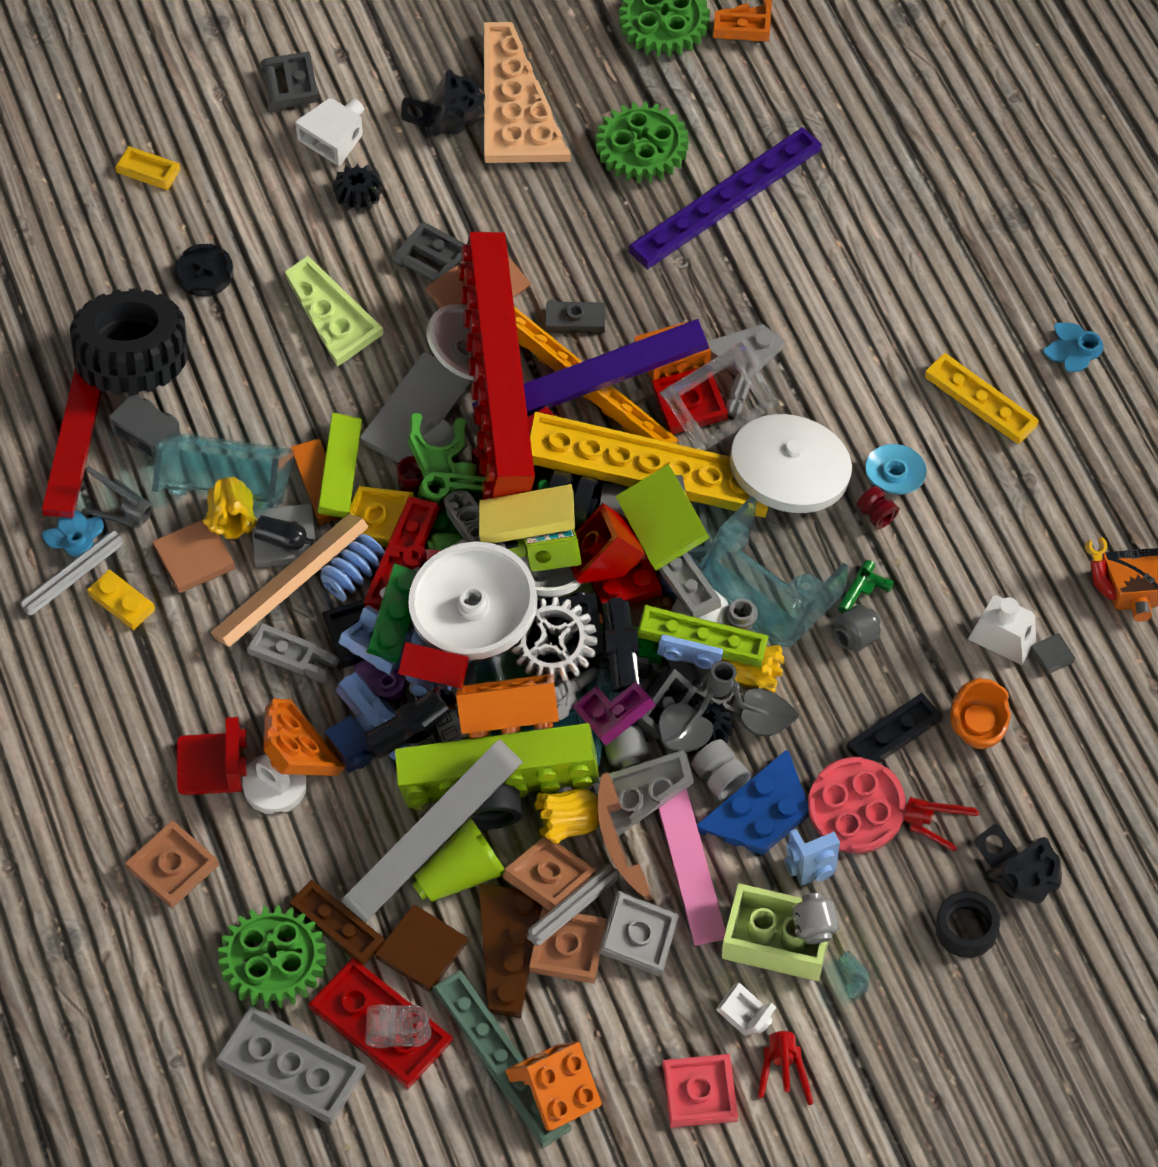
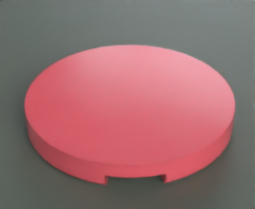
[808,757,906,854]

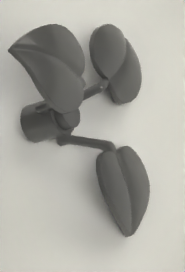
[658,659,799,752]

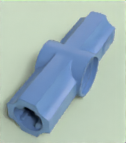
[335,672,411,761]

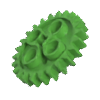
[619,0,710,57]
[596,101,689,183]
[218,905,327,1009]

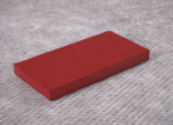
[308,957,453,1089]

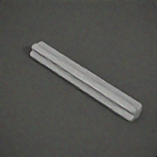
[20,530,123,616]
[526,864,620,946]

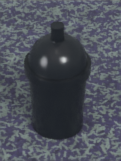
[254,515,314,552]

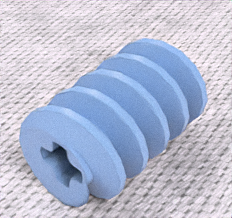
[320,534,385,602]

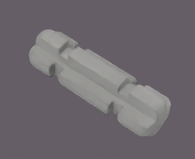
[725,359,757,417]

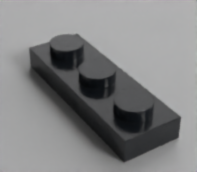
[846,693,942,763]

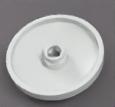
[729,414,852,513]
[408,542,537,660]

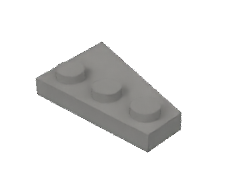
[593,750,694,836]

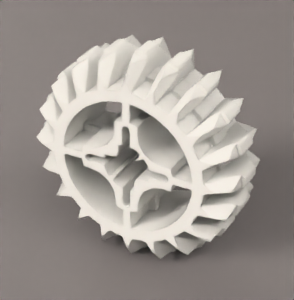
[512,597,597,682]

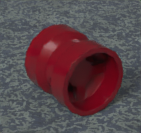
[397,456,424,498]
[856,486,900,529]

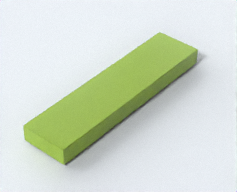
[317,412,362,518]
[637,605,769,668]

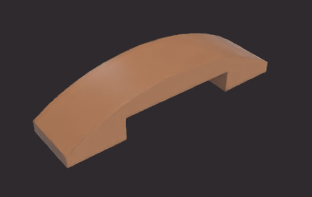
[598,772,653,902]

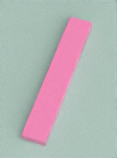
[658,788,726,946]

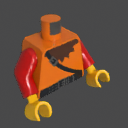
[1084,537,1158,622]

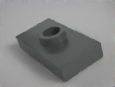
[545,301,606,333]

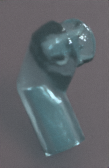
[837,951,869,999]

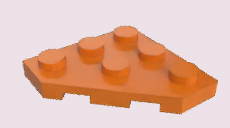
[263,698,346,776]

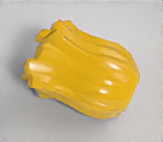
[202,477,258,539]
[721,645,784,693]
[534,789,600,844]

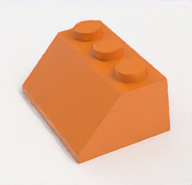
[456,674,559,738]

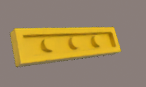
[925,353,1039,445]

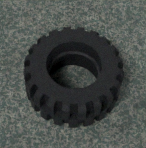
[70,288,188,395]

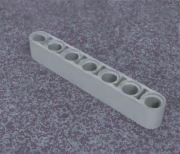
[341,739,523,923]

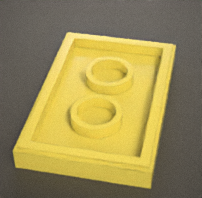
[479,484,575,544]

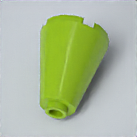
[412,818,505,902]

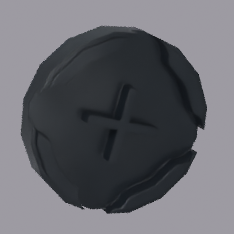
[175,244,234,297]

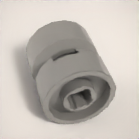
[691,739,751,801]

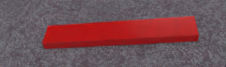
[42,366,102,518]

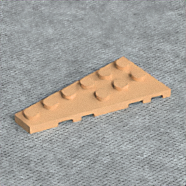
[484,22,571,163]

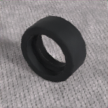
[467,784,522,830]
[936,891,1000,958]

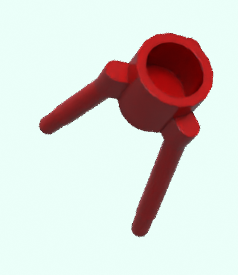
[904,797,980,851]
[758,1031,814,1105]

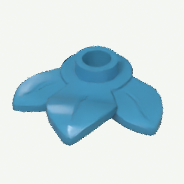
[1043,323,1103,372]
[42,510,104,558]

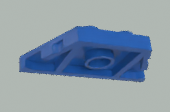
[697,750,809,855]

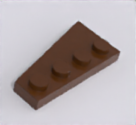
[479,884,542,1018]

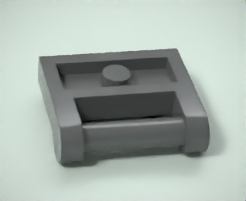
[260,51,319,112]
[393,221,465,281]

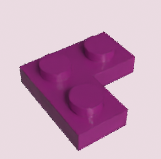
[572,682,656,746]

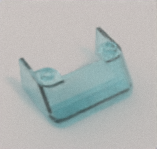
[152,434,294,508]
[699,496,848,647]

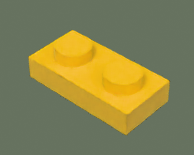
[87,569,155,631]

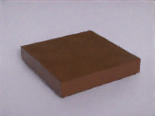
[375,904,468,993]

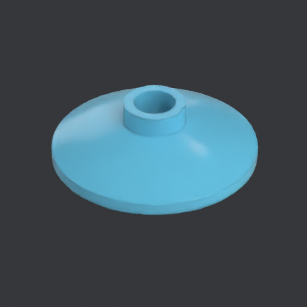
[865,444,927,495]

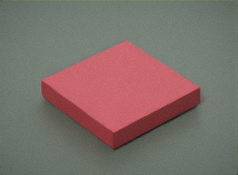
[662,1054,738,1128]

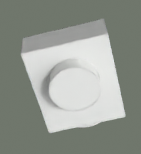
[715,983,776,1036]

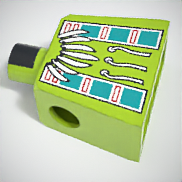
[504,529,582,571]

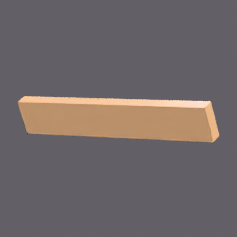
[210,513,369,647]

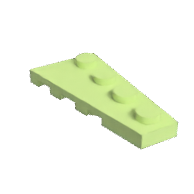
[285,256,383,367]

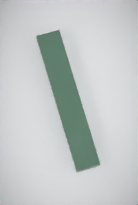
[432,970,571,1148]

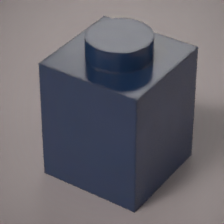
[324,715,375,774]

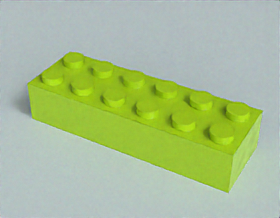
[395,723,600,810]

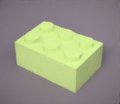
[722,883,829,982]

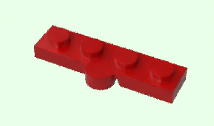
[364,496,440,610]

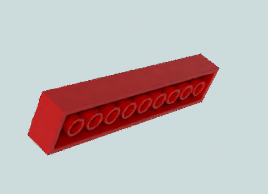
[458,232,535,500]

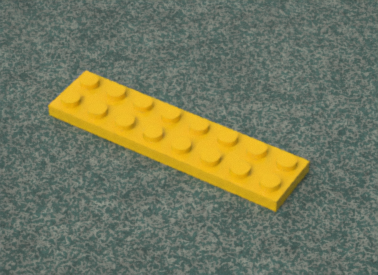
[530,412,768,518]

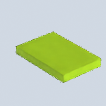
[615,464,710,571]

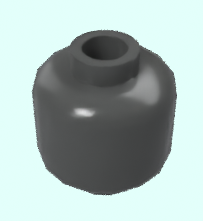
[833,605,881,651]

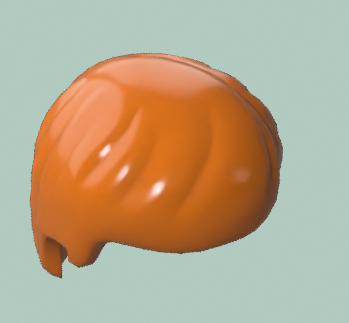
[950,678,1011,749]

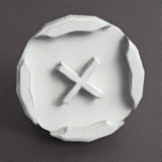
[242,754,307,814]

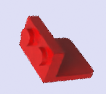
[177,717,248,795]

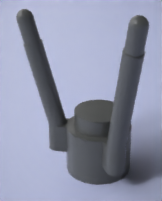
[82,466,153,528]

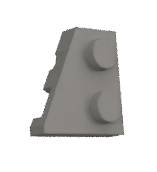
[707,324,785,378]

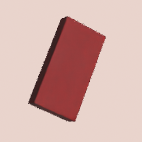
[398,642,469,688]

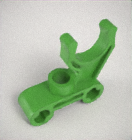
[407,413,485,506]

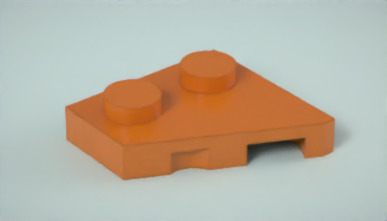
[713,0,772,42]

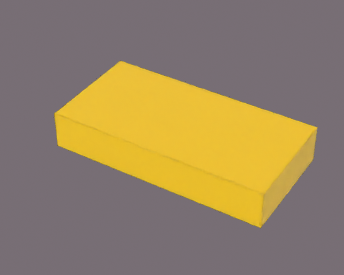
[115,146,181,191]

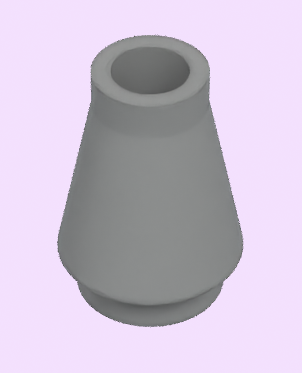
[726,598,758,631]

